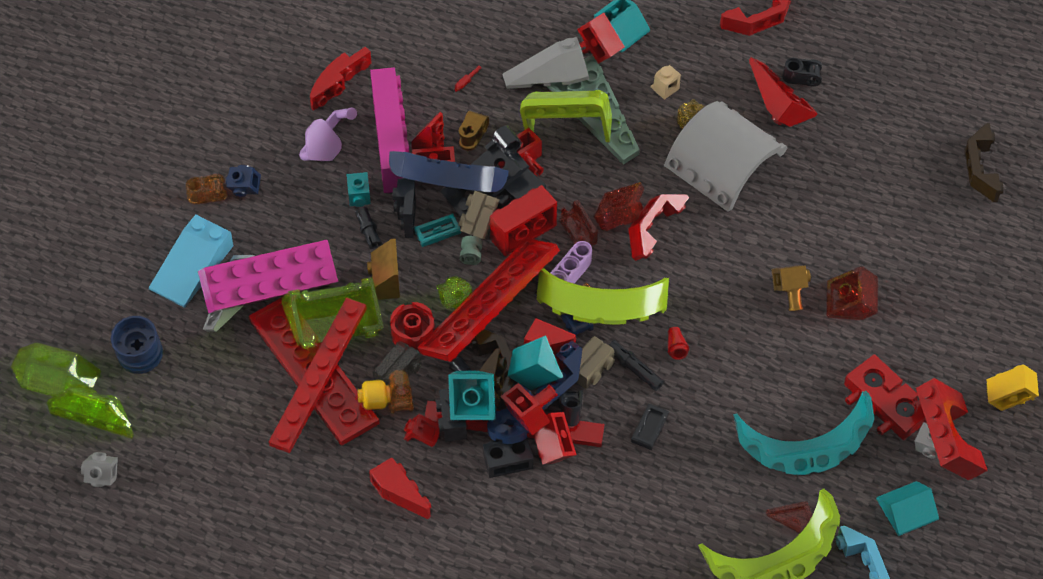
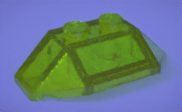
[11,342,102,399]
[47,387,134,439]

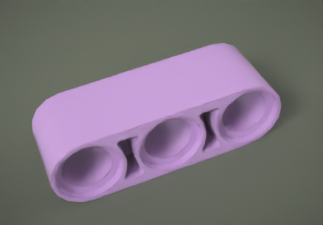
[551,241,592,284]

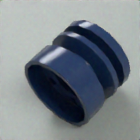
[110,316,163,374]

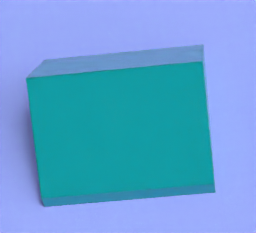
[508,336,563,390]
[876,481,939,536]

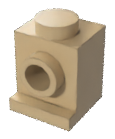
[651,65,681,100]

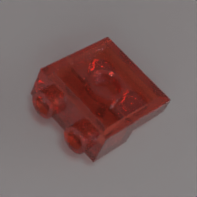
[594,182,644,230]

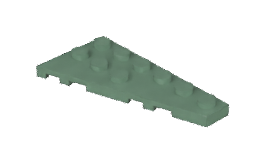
[547,54,640,165]

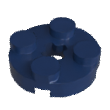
[487,409,529,444]

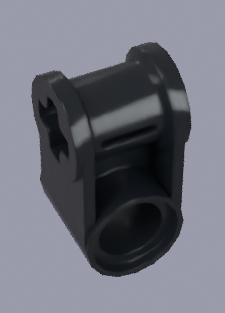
[782,58,822,86]
[559,390,583,426]

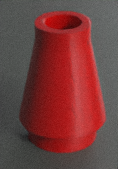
[668,327,689,360]

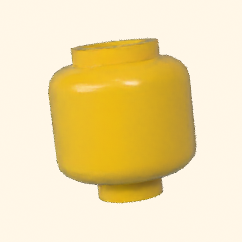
[357,380,391,410]

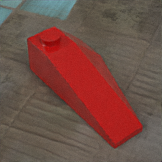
[749,57,818,127]

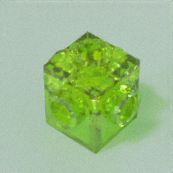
[436,276,472,309]

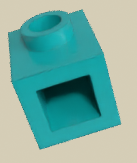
[347,172,371,207]

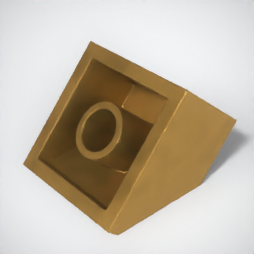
[367,239,400,300]

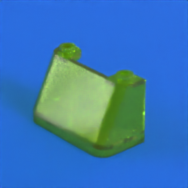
[281,277,384,349]

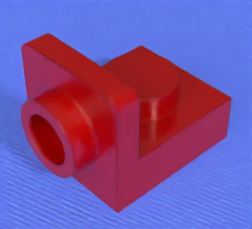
[404,414,440,447]

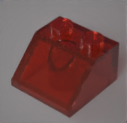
[827,266,878,320]

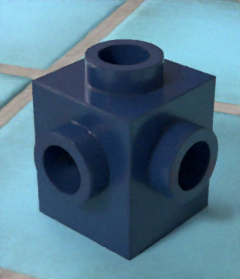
[226,165,261,197]

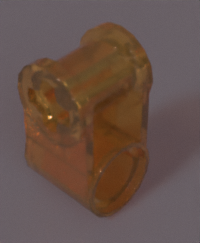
[186,174,228,204]
[388,370,413,414]

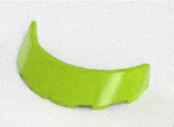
[537,268,669,324]
[698,489,840,579]

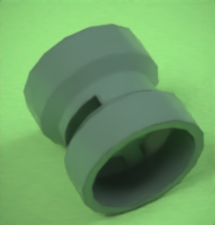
[460,236,483,265]

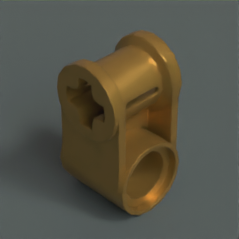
[459,111,490,151]

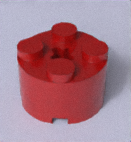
[390,302,435,355]

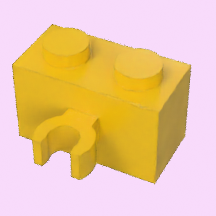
[987,364,1039,411]

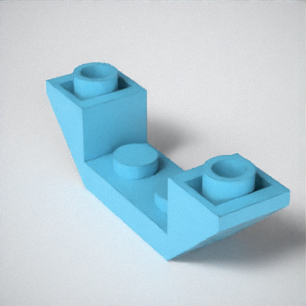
[836,526,890,579]

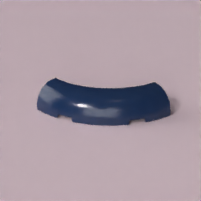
[389,151,509,192]

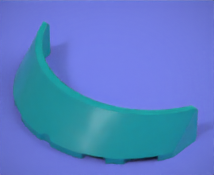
[733,391,874,475]

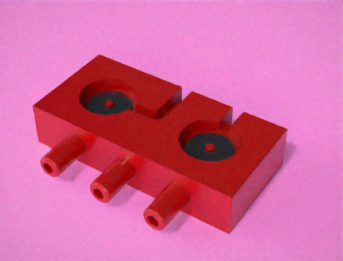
[844,354,927,441]

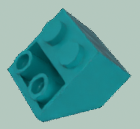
[594,0,650,53]

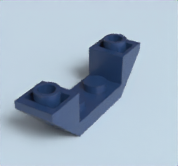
[521,341,583,410]

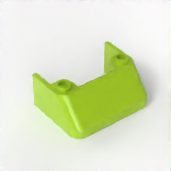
[520,90,612,142]

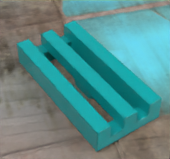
[414,214,461,247]

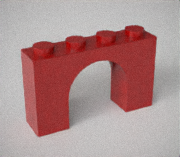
[916,378,988,480]

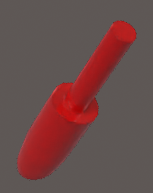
[455,66,481,92]

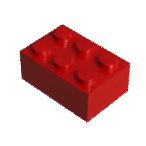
[490,185,557,256]

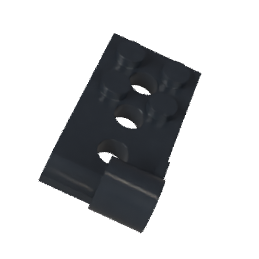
[440,126,530,216]

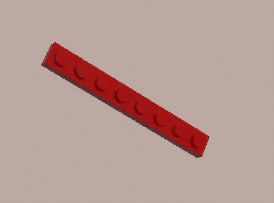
[269,298,367,453]

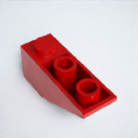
[411,112,444,149]
[369,458,431,519]

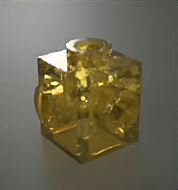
[677,99,704,129]

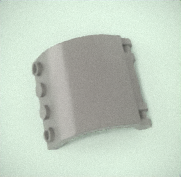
[664,101,787,211]

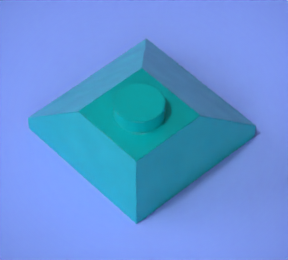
[448,371,495,420]

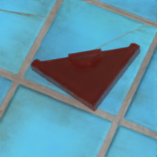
[766,501,812,533]

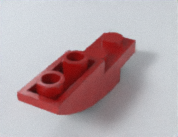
[310,47,372,111]

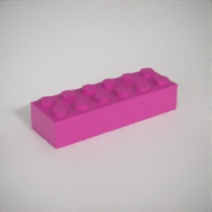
[370,67,409,193]
[198,240,338,314]

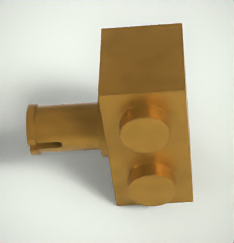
[771,266,811,311]

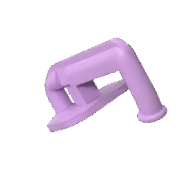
[299,107,357,161]

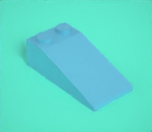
[149,214,233,308]

